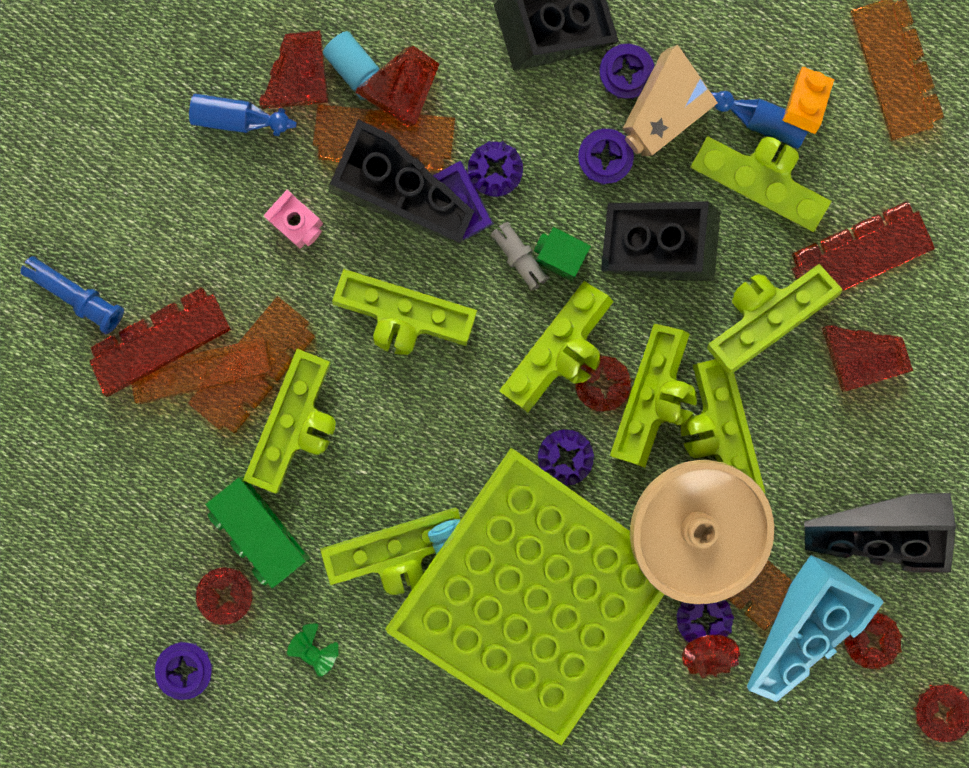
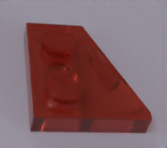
[259,30,328,109]
[356,46,440,126]
[822,325,913,392]

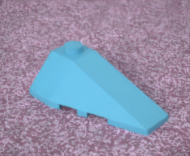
[747,555,884,702]

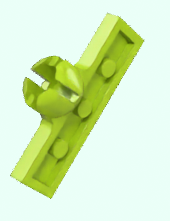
[690,136,832,232]
[707,264,843,375]
[332,269,477,355]
[499,281,614,413]
[610,324,697,468]
[243,349,336,494]
[681,359,766,493]
[320,507,461,595]

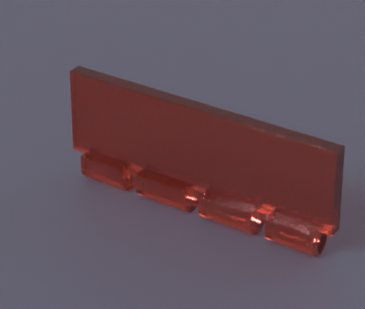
[791,201,935,291]
[90,287,231,397]

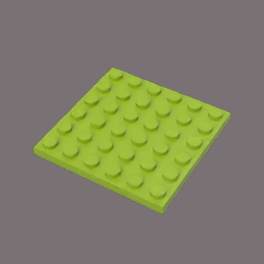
[385,448,665,746]

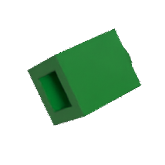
[534,227,591,282]

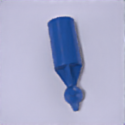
[711,91,808,149]
[189,94,297,136]

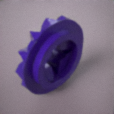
[600,44,655,100]
[578,128,634,185]
[468,141,523,197]
[538,429,594,486]
[676,600,734,649]
[155,641,213,700]

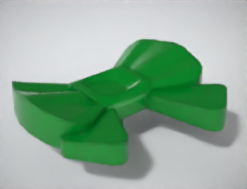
[286,623,339,677]

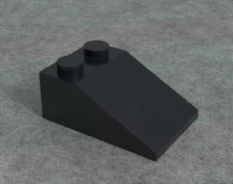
[493,0,619,71]
[601,201,720,281]

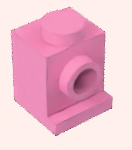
[263,190,323,249]

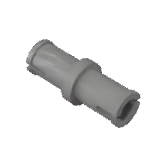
[490,222,549,291]

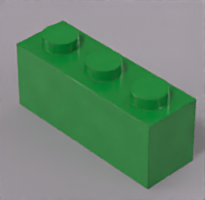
[205,477,311,589]

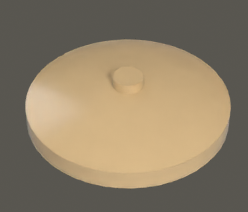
[630,460,774,604]

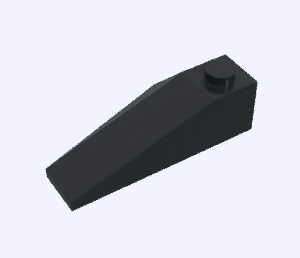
[328,119,474,244]
[804,493,956,573]

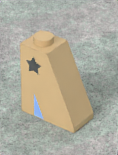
[622,45,718,156]

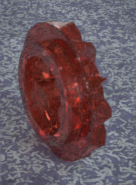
[575,356,632,412]
[196,567,254,625]
[845,612,903,670]
[682,635,740,678]
[914,683,969,742]

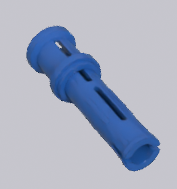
[21,256,124,334]

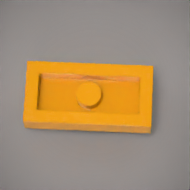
[782,66,834,134]

